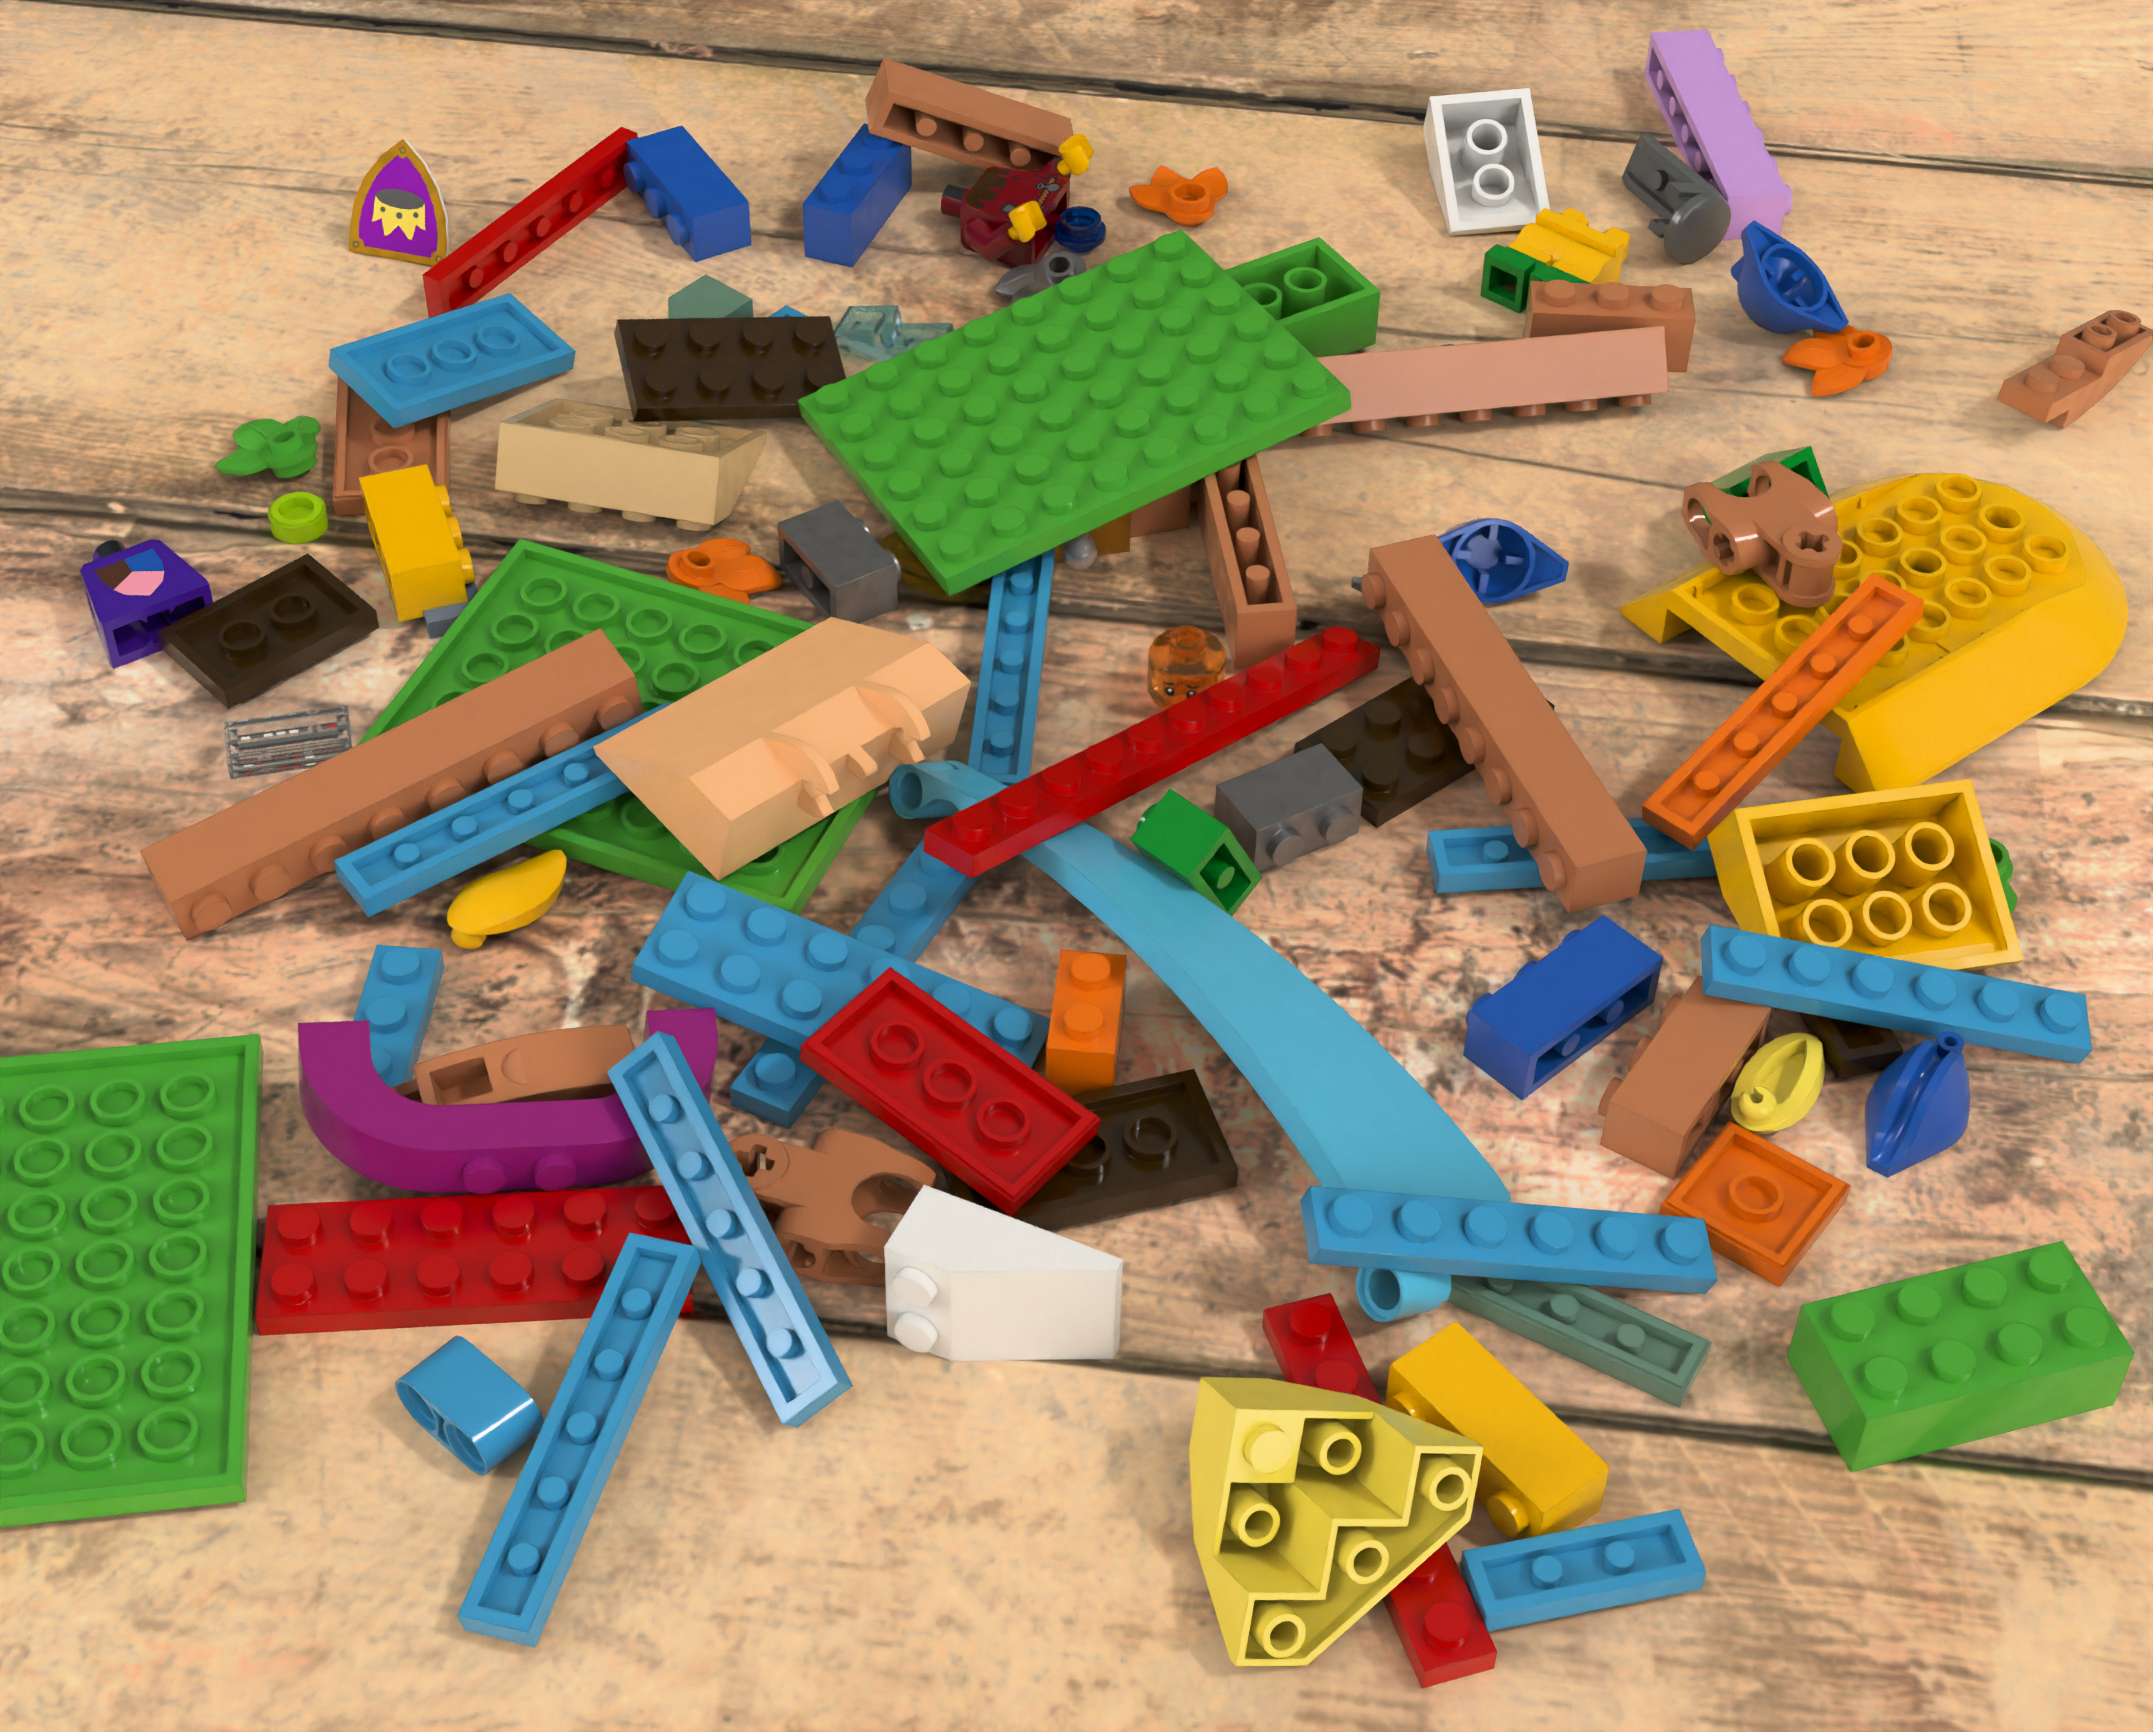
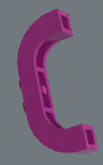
[298,1008,718,1194]

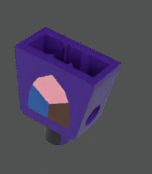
[80,539,213,669]

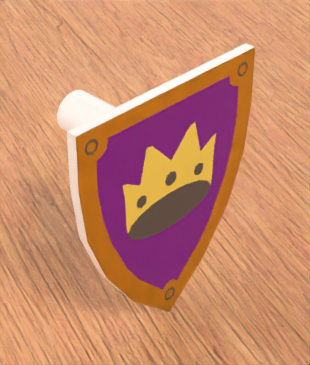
[349,138,449,266]

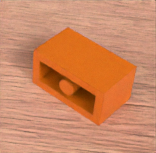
[1046,949,1127,1096]

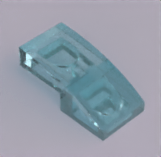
[834,305,954,363]

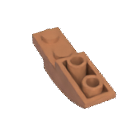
[1997,310,2153,429]
[391,1025,635,1105]

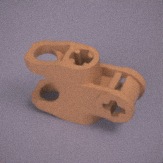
[1681,460,1843,608]
[728,1128,937,1287]

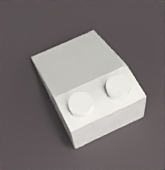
[1423,88,1550,236]
[884,1185,1123,1361]

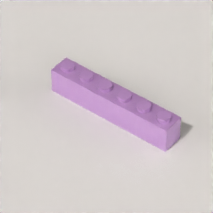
[1644,29,1792,240]

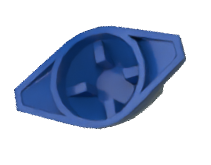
[1731,220,1849,334]
[1437,518,1569,604]
[1865,1031,1970,1178]

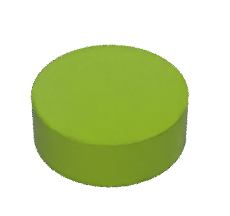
[268,492,329,544]

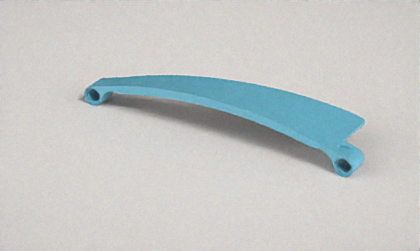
[889,760,1511,1323]

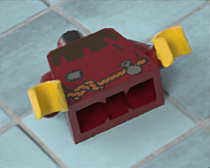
[941,133,1094,267]

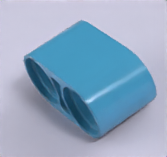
[395,1335,544,1476]

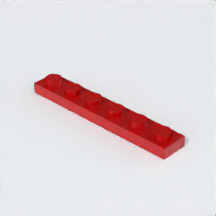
[422,127,638,318]
[1262,1293,1497,1689]

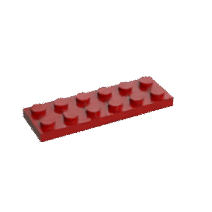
[255,1185,694,1336]

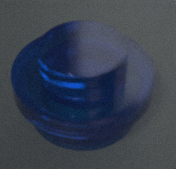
[1054,206,1106,253]

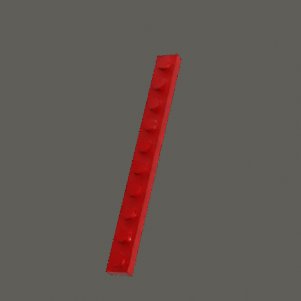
[923,626,1381,879]

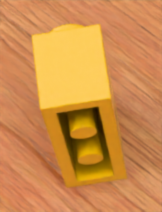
[359,464,475,622]
[1384,1321,1610,1540]

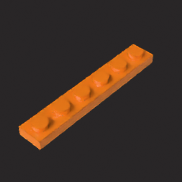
[1642,573,1924,851]

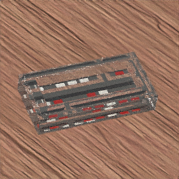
[224,705,354,779]

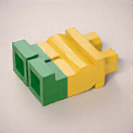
[1480,207,1630,316]

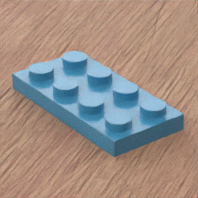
[329,293,576,429]

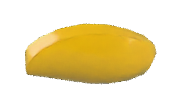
[447,849,566,949]

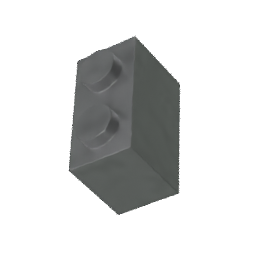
[777,500,902,624]
[1214,743,1363,873]

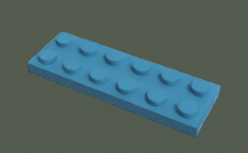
[631,871,1050,1069]

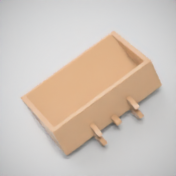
[593,617,971,881]

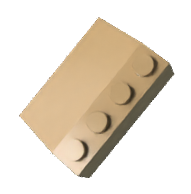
[495,398,767,531]

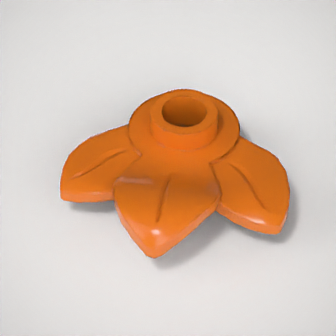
[1129,166,1228,227]
[1782,325,1893,397]
[666,538,783,605]

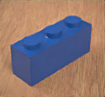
[803,123,912,268]
[623,125,751,262]
[1463,915,1663,1100]

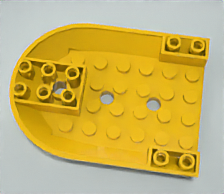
[1620,472,2128,793]

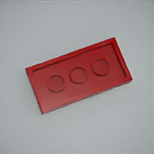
[799,967,1101,1217]

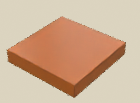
[1659,1120,1851,1287]

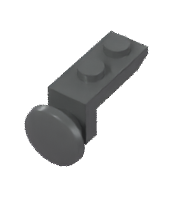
[1622,133,1731,263]

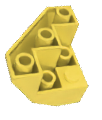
[1189,1377,1484,1666]

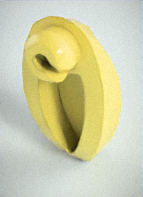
[1730,1033,1826,1135]

